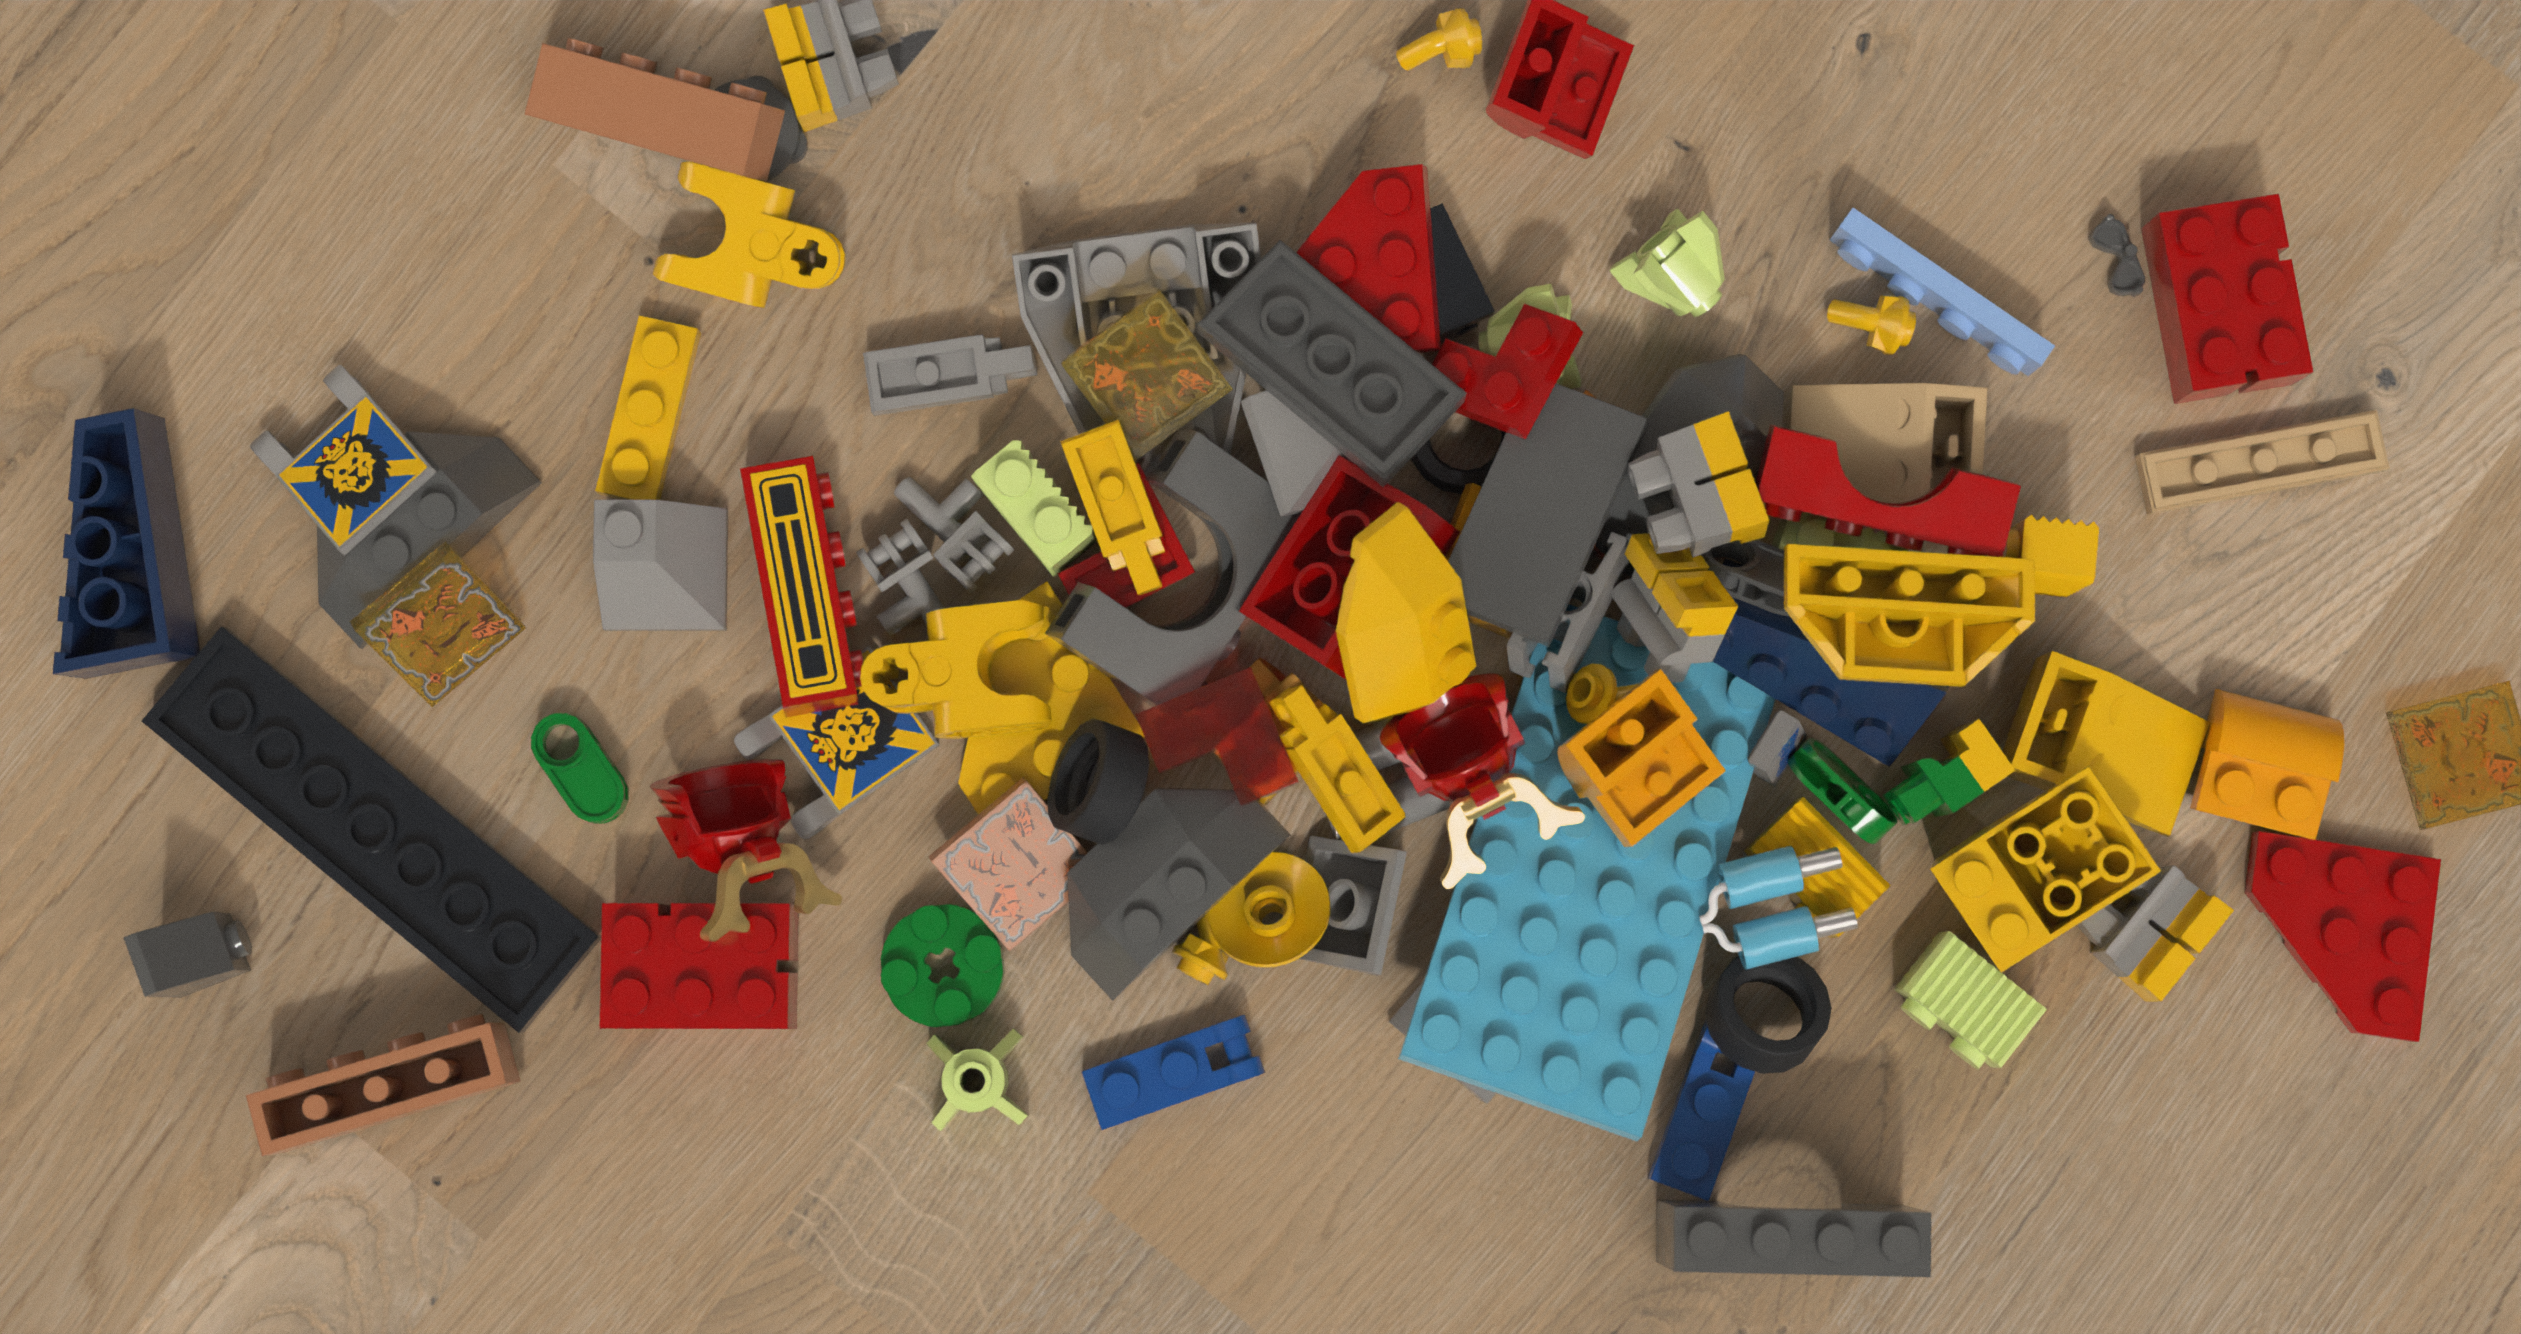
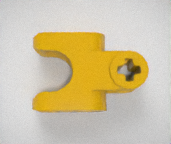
[652,161,846,308]
[860,600,1052,739]

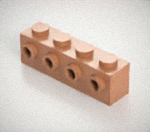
[525,38,785,182]
[246,1014,521,1156]

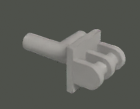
[894,477,1014,594]
[856,519,945,636]

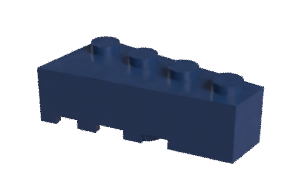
[53,408,200,679]
[1713,559,1950,767]

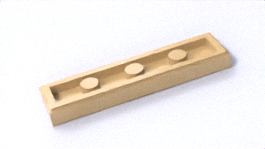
[2135,410,2390,515]

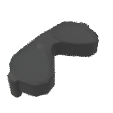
[2088,214,2145,297]

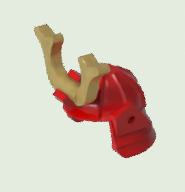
[1379,673,1584,889]
[650,759,842,941]

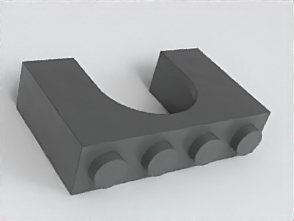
[1045,429,1301,720]
[1656,1199,1931,1277]

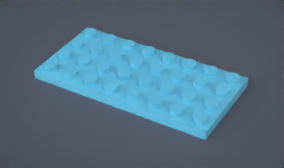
[1398,604,1775,1141]

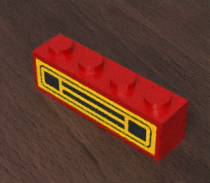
[740,456,864,718]

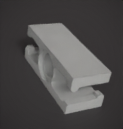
[1506,532,1629,693]

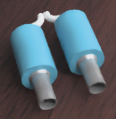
[1699,846,1858,970]

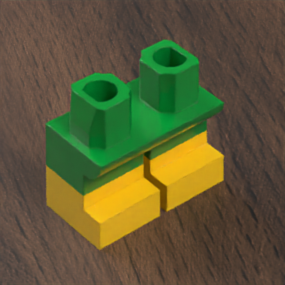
[1882,719,2016,825]

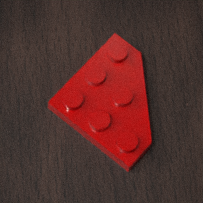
[1296,164,1441,353]
[2244,831,2441,1042]

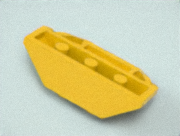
[1336,502,1477,723]
[1784,544,2035,687]

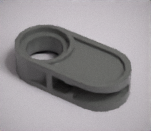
[1701,540,1789,616]

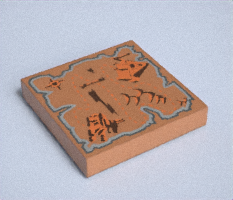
[928,777,1088,952]

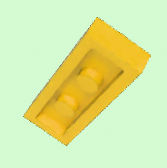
[595,315,701,500]

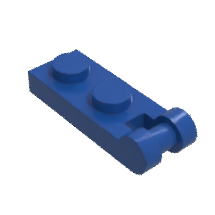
[1081,1014,1265,1130]
[1648,1020,1755,1201]

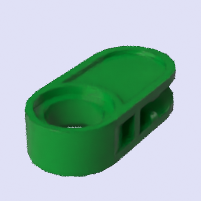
[531,713,629,824]
[1788,738,1898,845]

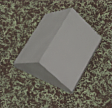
[1299,836,1407,976]

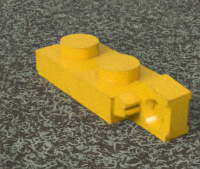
[1060,420,1165,595]
[1269,685,1406,853]

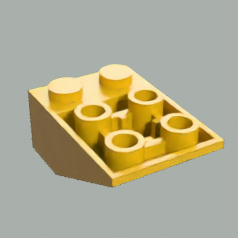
[2002,651,2210,837]
[1930,766,2161,973]

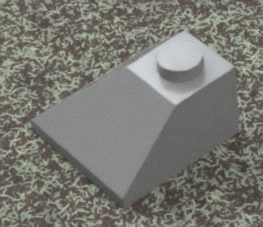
[1240,390,1356,516]
[593,500,728,631]

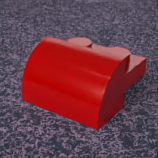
[1486,0,1634,159]

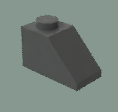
[123,911,252,998]

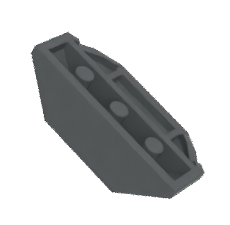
[1596,354,1784,578]
[317,431,542,649]
[1067,788,1291,1001]

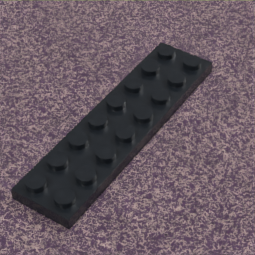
[141,626,601,1033]

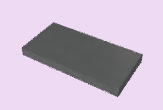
[1197,240,1467,487]
[1448,383,1648,647]

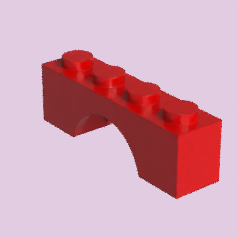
[1755,424,2021,557]

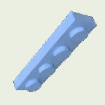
[1830,208,2055,376]

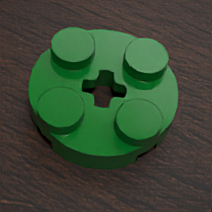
[880,904,1005,1027]

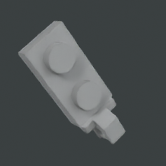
[863,334,1037,416]

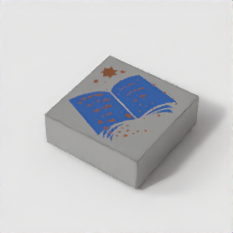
[1747,710,1807,787]

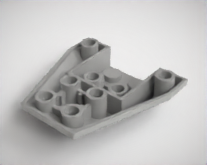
[1012,222,1261,476]

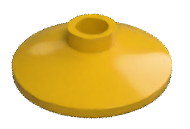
[1207,852,1331,968]

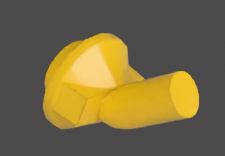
[1396,8,1482,71]
[1827,295,1916,356]
[1566,663,1639,724]
[1172,914,1229,986]

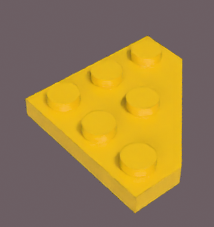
[958,582,1147,814]

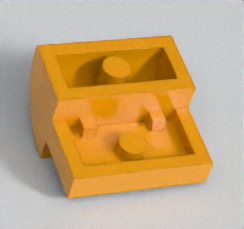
[1557,669,1726,847]
[2190,689,2344,840]

